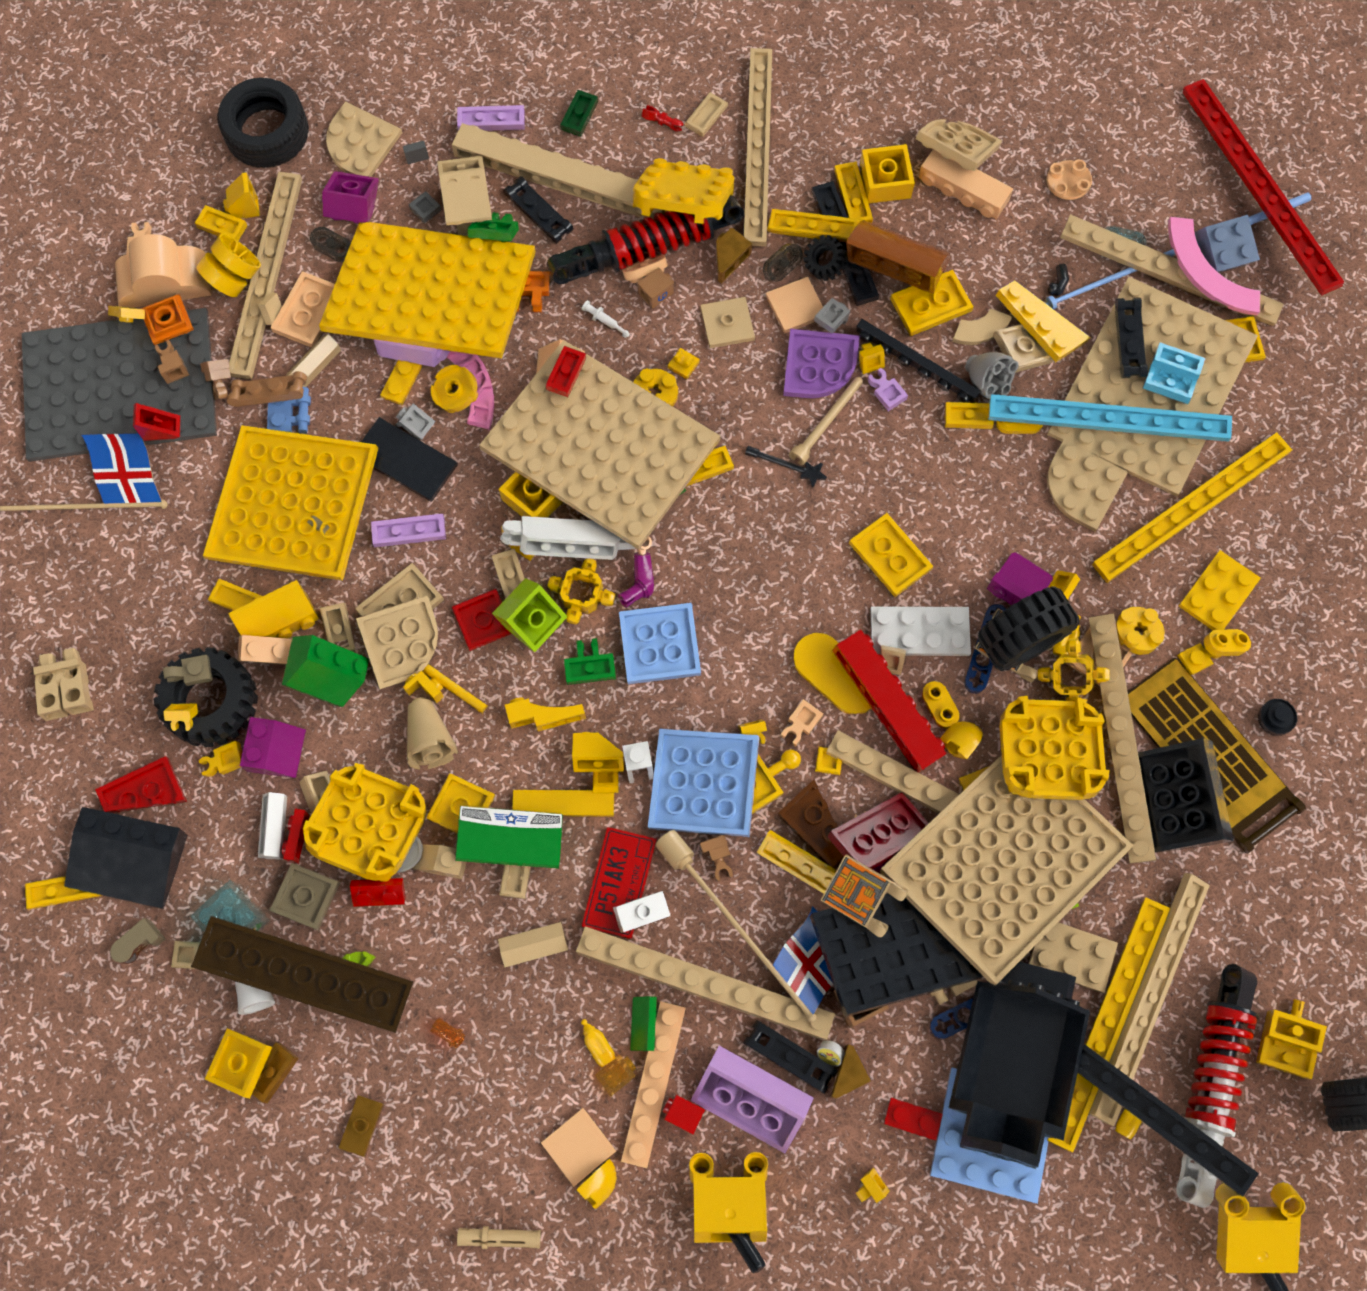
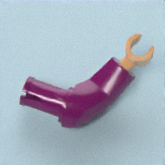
[618,537,654,608]

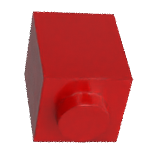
[662,1095,705,1134]

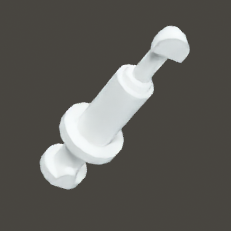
[581,300,629,338]

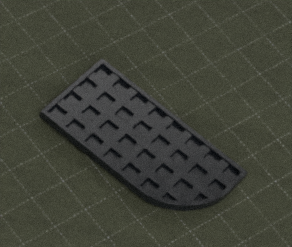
[810,893,984,1017]

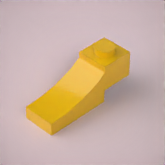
[505,697,586,732]

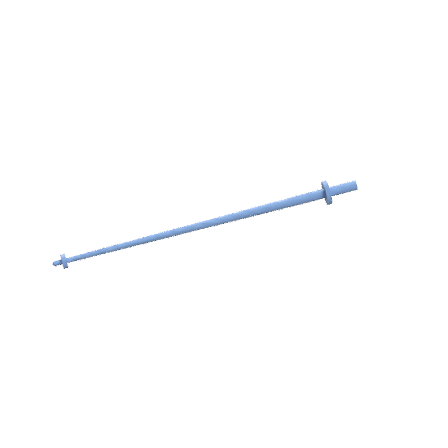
[1045,192,1311,310]

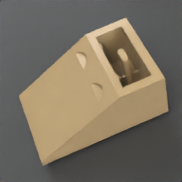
[437,156,492,225]

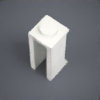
[622,741,654,783]

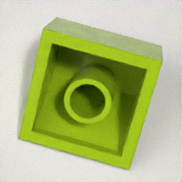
[492,578,568,652]

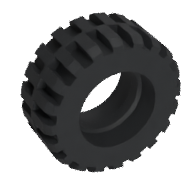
[978,586,1079,671]
[153,647,258,747]

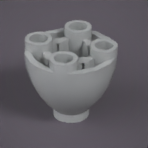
[965,352,1018,399]

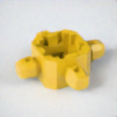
[547,558,616,625]
[1038,639,1110,701]

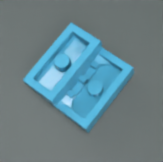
[1143,342,1205,404]

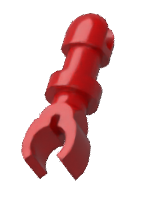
[641,105,684,132]

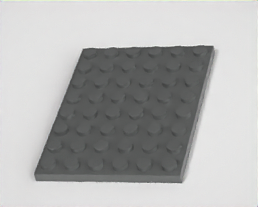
[22,308,217,462]

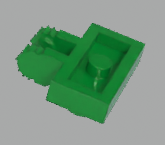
[467,212,519,242]
[564,638,616,685]

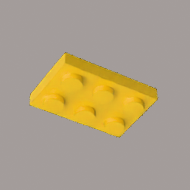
[890,270,973,337]
[849,513,934,597]
[1178,550,1261,630]

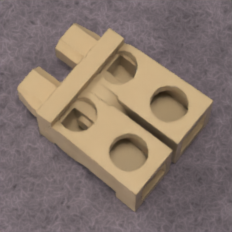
[33,648,94,721]

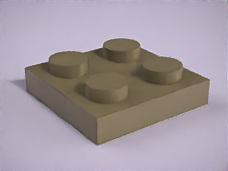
[269,863,340,931]

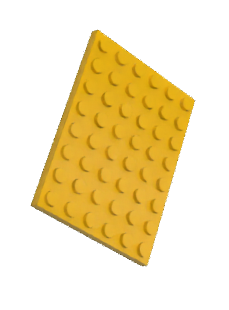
[319,222,536,359]

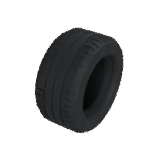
[217,77,309,168]
[1320,1077,1367,1131]

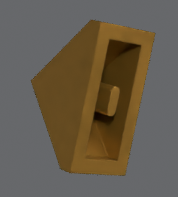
[830,1044,871,1099]

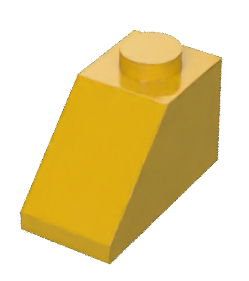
[223,172,260,219]
[572,732,624,772]

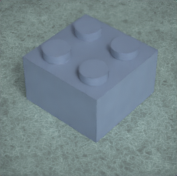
[1195,215,1260,273]

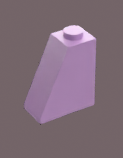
[374,339,450,367]

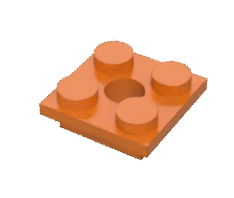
[141,294,194,345]

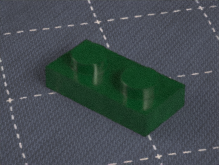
[560,90,598,137]

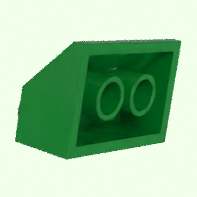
[282,635,369,707]

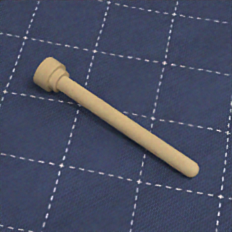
[789,377,863,465]

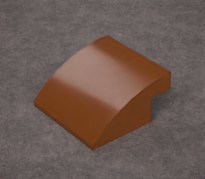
[846,220,951,294]

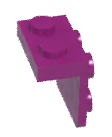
[987,552,1053,605]

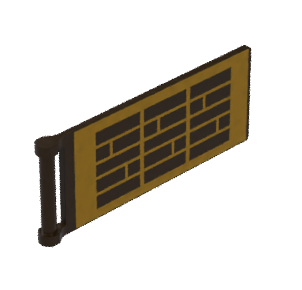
[1128,658,1306,854]

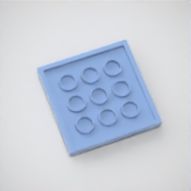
[648,729,759,837]
[930,1068,1049,1204]

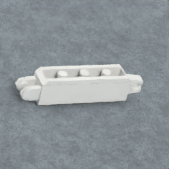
[500,516,635,560]

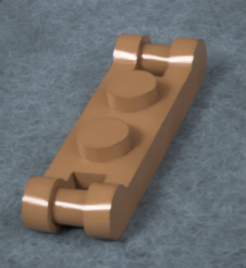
[227,371,307,407]

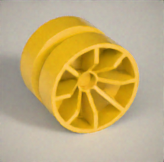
[196,234,261,297]

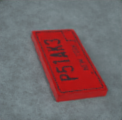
[581,827,657,940]

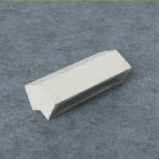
[258,792,287,859]

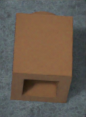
[637,268,674,309]

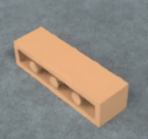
[919,149,1013,220]

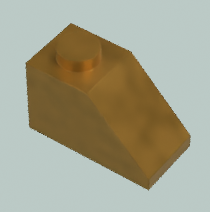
[716,227,752,284]

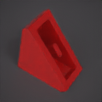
[133,403,180,441]

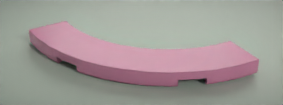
[1168,217,1260,316]
[447,351,494,430]

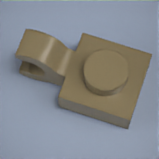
[163,655,212,686]

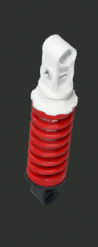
[1176,964,1259,1208]

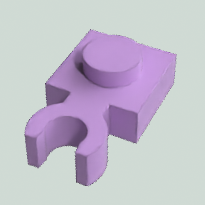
[868,368,908,411]

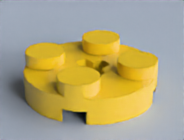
[431,365,478,413]
[633,368,678,406]
[1115,607,1165,655]

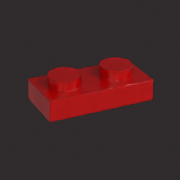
[545,346,587,397]
[282,809,310,864]
[350,878,406,907]
[883,1098,943,1141]

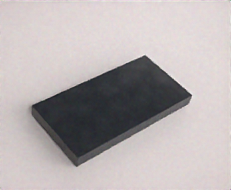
[361,417,458,502]

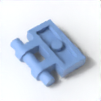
[267,387,311,434]

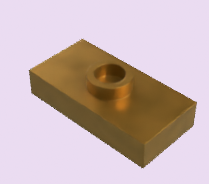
[252,1042,299,1104]
[339,1095,384,1157]

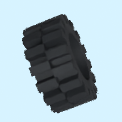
[803,235,848,281]

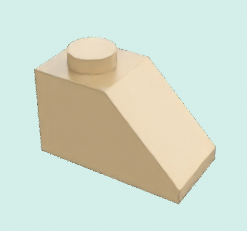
[413,844,467,880]

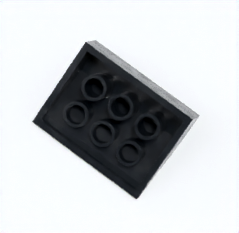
[1138,738,1234,853]
[64,807,188,909]

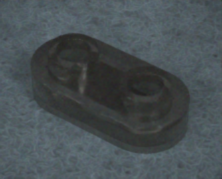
[310,227,351,262]
[763,243,803,282]

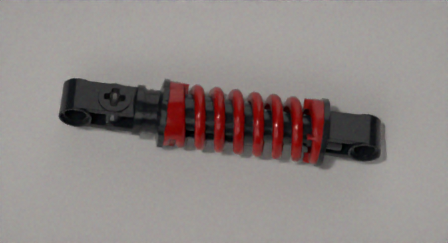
[547,195,744,284]

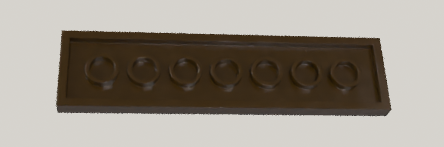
[191,916,414,1033]

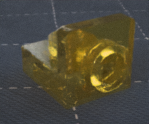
[595,1054,637,1097]

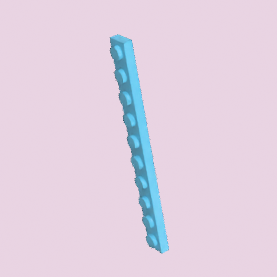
[988,394,1232,442]

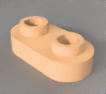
[622,255,668,283]

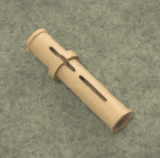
[457,1226,541,1249]

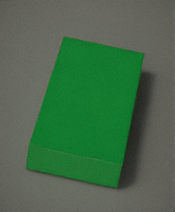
[630,996,657,1051]

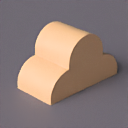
[115,234,211,308]

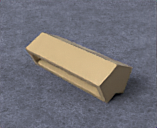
[285,334,341,387]
[498,922,568,967]

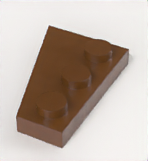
[778,779,844,868]

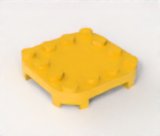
[633,158,734,224]
[1000,696,1109,800]
[303,763,426,882]

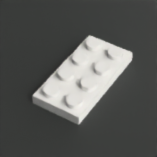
[870,607,971,656]

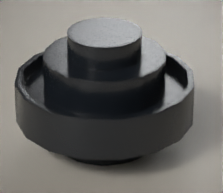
[1258,699,1298,736]

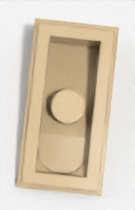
[320,602,356,651]

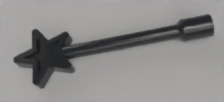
[745,445,827,487]

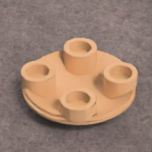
[1046,159,1092,200]

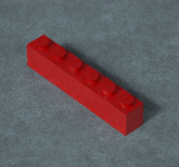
[832,629,947,773]

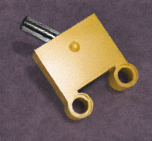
[689,1152,768,1274]
[1215,1182,1306,1291]

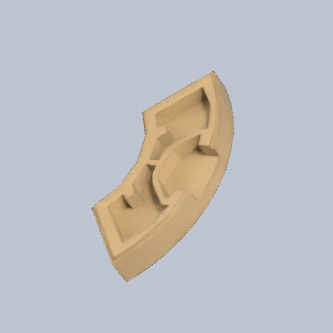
[952,309,1013,345]

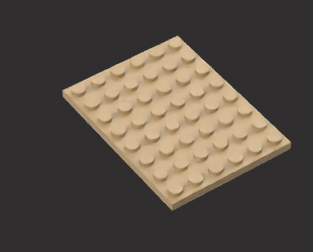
[1047,277,1258,497]
[479,340,721,550]
[880,755,1134,985]

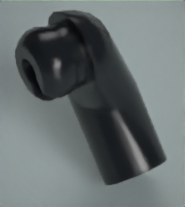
[1048,264,1069,297]

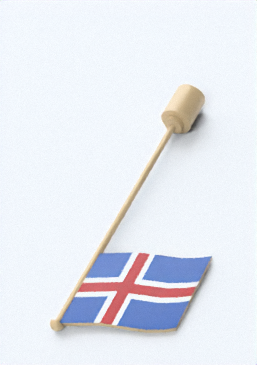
[0,433,168,511]
[655,830,833,1022]

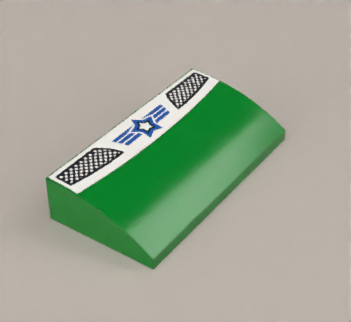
[455,806,562,869]

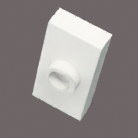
[613,891,670,933]

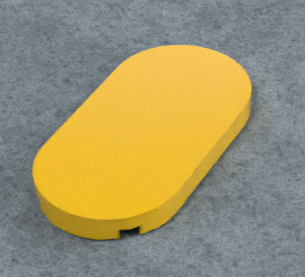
[794,633,872,714]

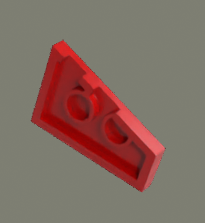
[95,756,187,813]

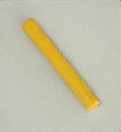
[423,664,488,713]

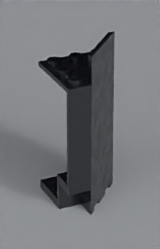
[948,962,1090,1169]

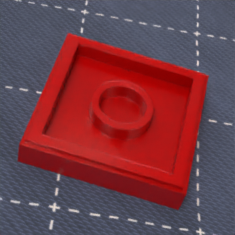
[452,588,512,651]

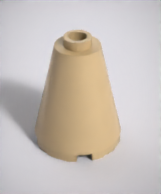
[407,697,458,769]

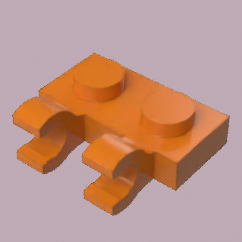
[517,271,550,312]

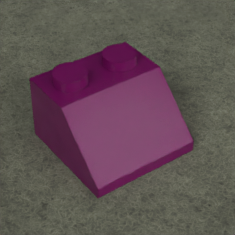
[322,171,379,224]
[240,717,306,778]

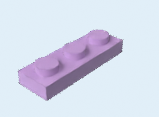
[457,105,525,131]
[371,514,446,548]

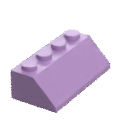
[691,1046,814,1153]

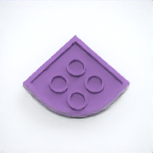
[783,329,859,398]

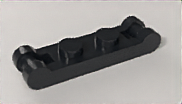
[503,176,574,244]
[1115,297,1148,379]
[743,1020,838,1094]

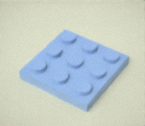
[619,603,701,684]

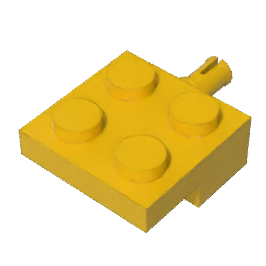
[1256,999,1327,1080]

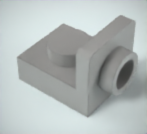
[814,298,850,334]
[395,404,436,440]

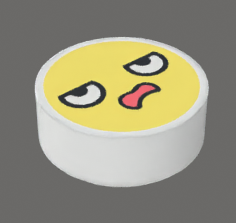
[817,1041,845,1066]

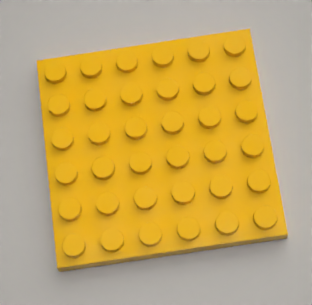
[203,425,378,581]

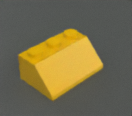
[228,580,319,639]

